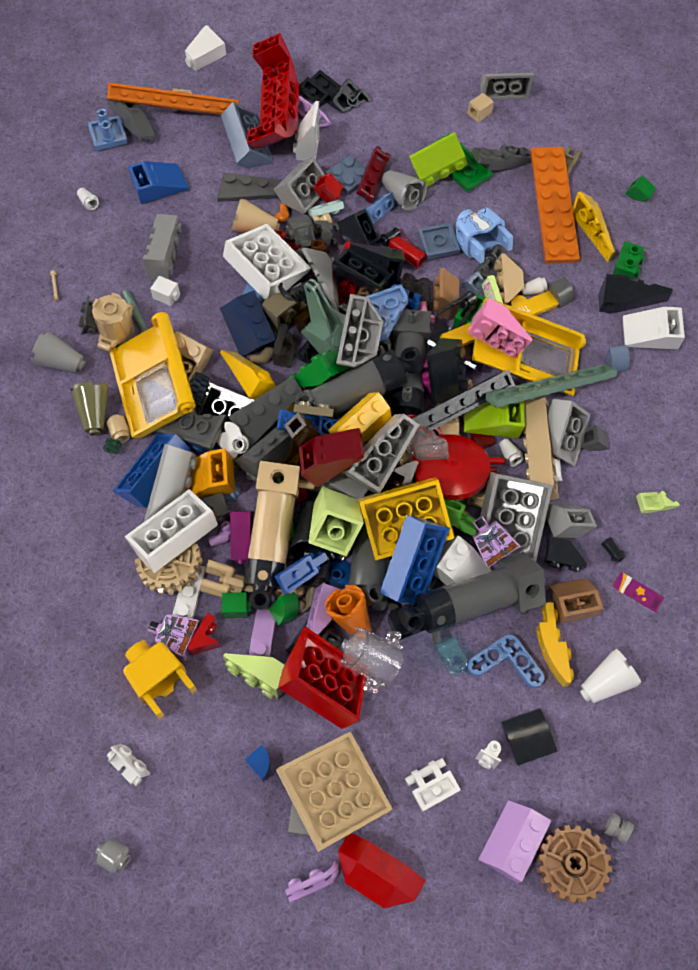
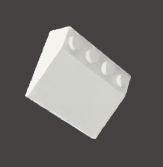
[223,224,311,300]

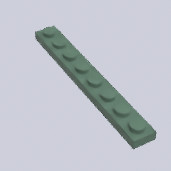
[486,364,617,408]

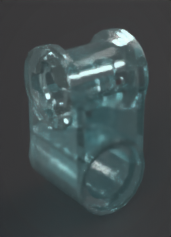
[433,634,467,676]

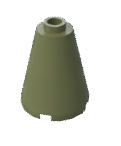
[70,381,109,436]

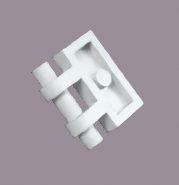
[404,758,461,812]

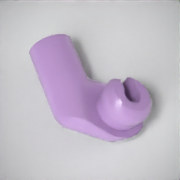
[209,521,230,547]

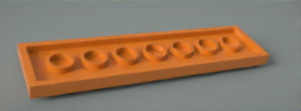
[530,147,580,264]

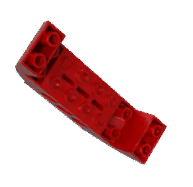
[247,33,299,149]

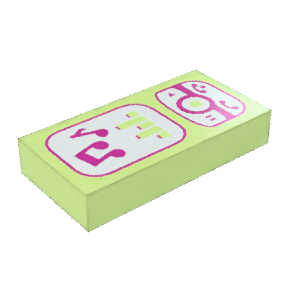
[482,275,503,303]

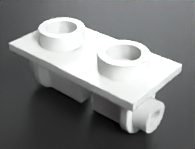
[475,741,501,769]
[107,744,150,786]

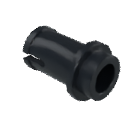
[379,227,401,247]
[601,537,625,563]

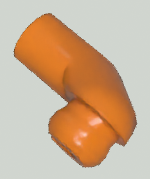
[273,203,289,223]

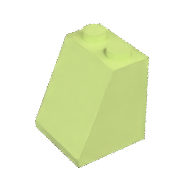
[309,486,364,556]

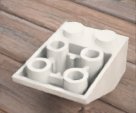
[623,307,685,350]

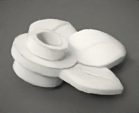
[217,422,249,459]

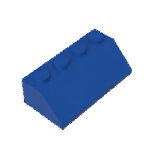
[113,434,191,508]
[380,515,450,604]

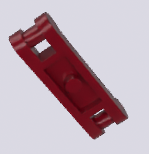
[356,146,391,203]

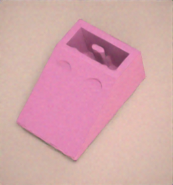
[467,298,533,358]

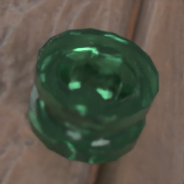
[103,438,122,455]

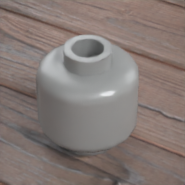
[95,838,131,873]

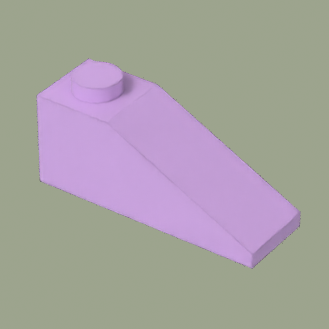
[306,583,341,635]
[249,607,276,657]

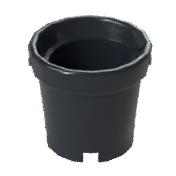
[289,501,340,564]

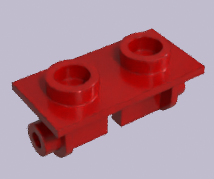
[338,280,357,306]

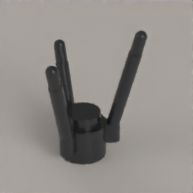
[436,291,477,328]

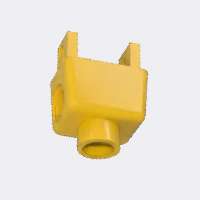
[123,640,197,720]

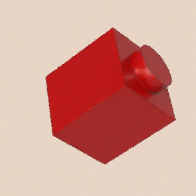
[313,173,343,203]

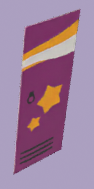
[612,572,665,613]

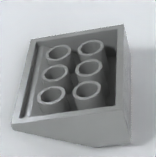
[473,472,553,562]

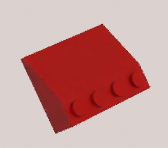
[278,627,368,729]

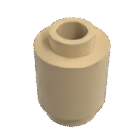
[107,415,130,444]

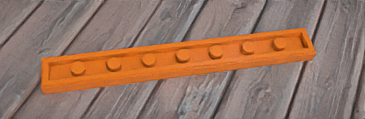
[107,82,239,116]

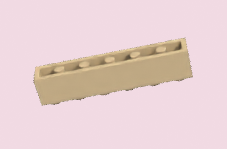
[523,396,559,500]

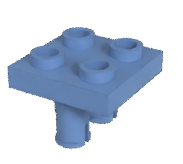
[88,109,128,151]

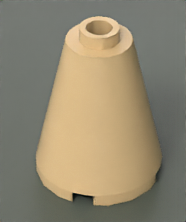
[231,198,280,233]

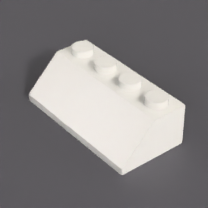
[125,489,218,573]

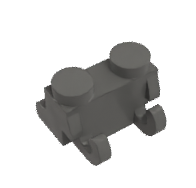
[315,220,338,254]

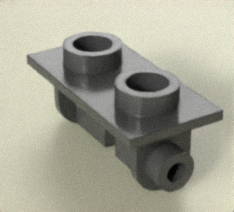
[78,296,97,334]

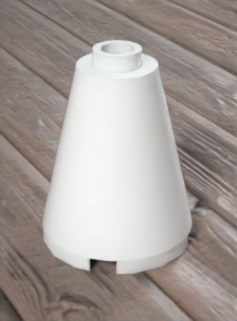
[580,649,641,703]

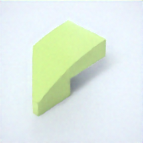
[636,491,680,513]

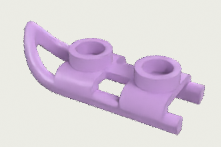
[298,95,331,127]
[285,860,339,903]

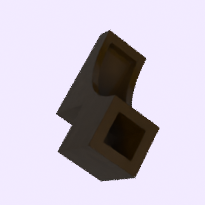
[280,412,320,467]

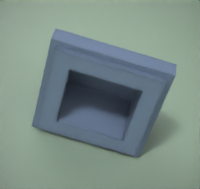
[462,271,485,294]

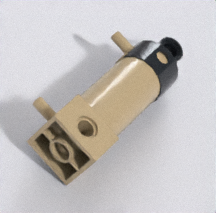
[243,461,315,610]

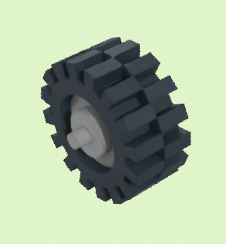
[190,371,210,408]

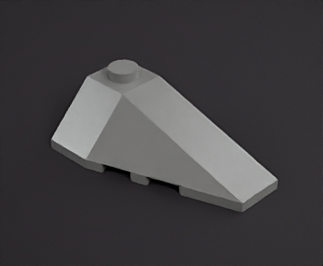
[301,248,339,312]

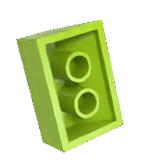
[409,132,468,186]

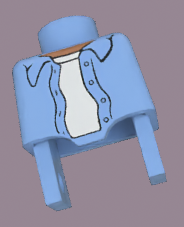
[456,208,513,264]

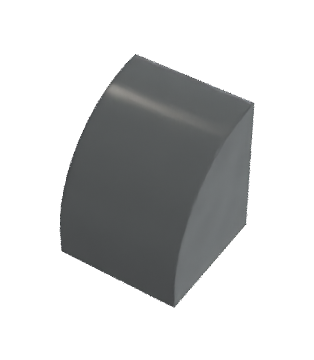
[548,276,574,308]
[581,425,609,451]

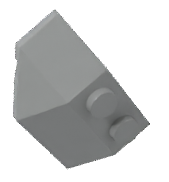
[336,294,383,368]

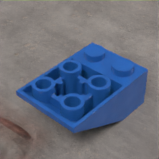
[128,161,189,204]

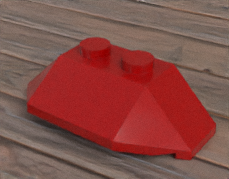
[338,833,426,909]

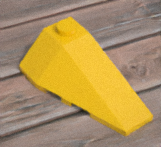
[573,191,615,262]
[220,350,276,399]

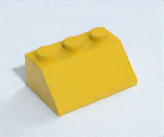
[328,392,392,443]

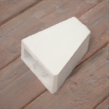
[185,25,226,71]

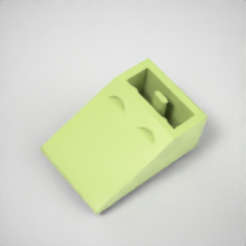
[223,653,284,699]

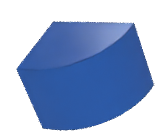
[245,745,271,782]

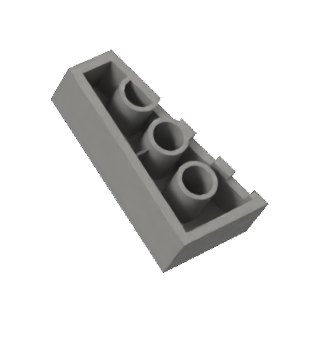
[143,214,181,280]

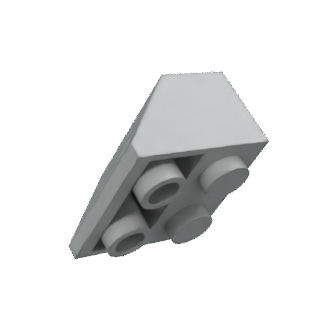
[546,502,597,538]

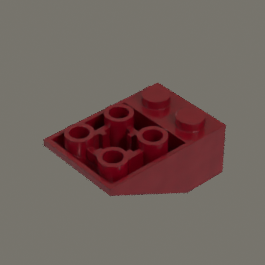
[299,428,364,487]

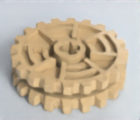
[135,543,203,595]

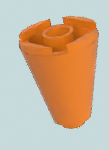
[325,585,372,640]

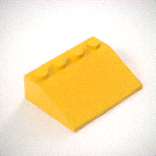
[358,477,454,560]

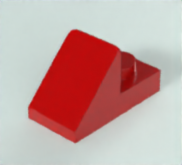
[187,613,220,655]

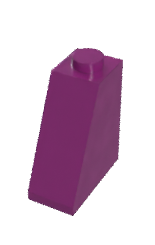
[230,511,253,563]

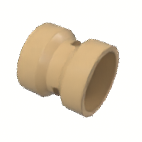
[311,213,332,234]

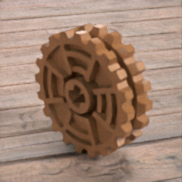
[535,825,612,903]

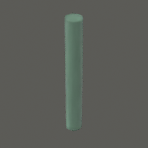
[123,290,148,333]

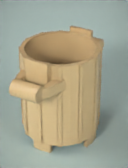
[92,293,135,352]

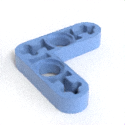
[467,635,544,689]

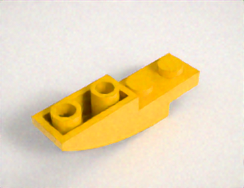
[536,602,574,687]

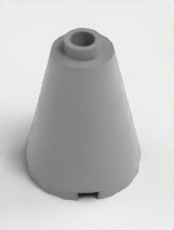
[382,170,427,211]
[30,330,86,373]

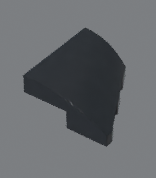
[328,78,372,113]

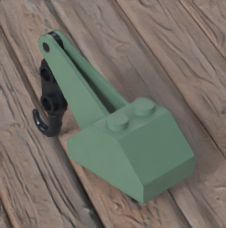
[278,279,346,355]

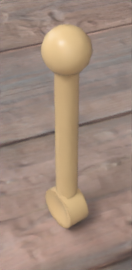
[50,270,59,301]

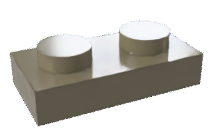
[294,401,334,418]

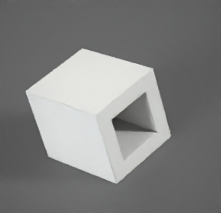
[150,276,180,306]

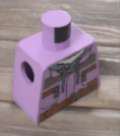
[473,516,520,568]
[148,614,200,661]

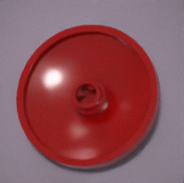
[412,434,490,500]

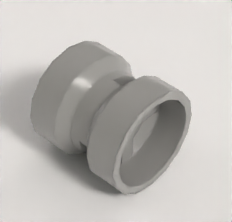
[604,813,634,844]

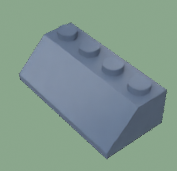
[221,102,274,169]

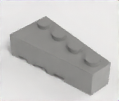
[342,414,420,493]

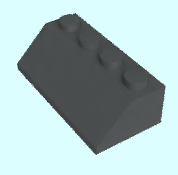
[233,427,292,478]

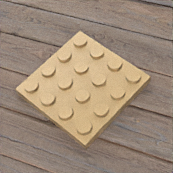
[276,731,393,852]

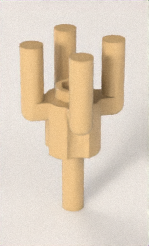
[199,560,265,597]

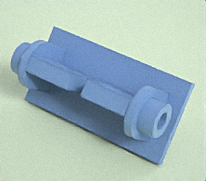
[366,192,396,224]

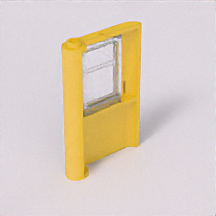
[472,297,586,396]
[109,312,196,438]

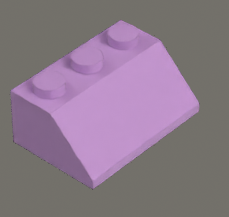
[478,800,552,884]

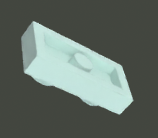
[308,200,344,217]

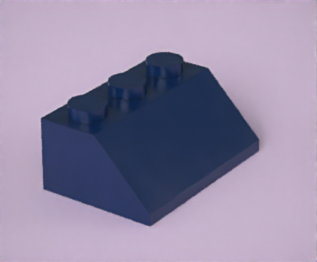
[220,291,276,357]

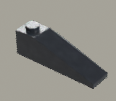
[598,274,673,314]

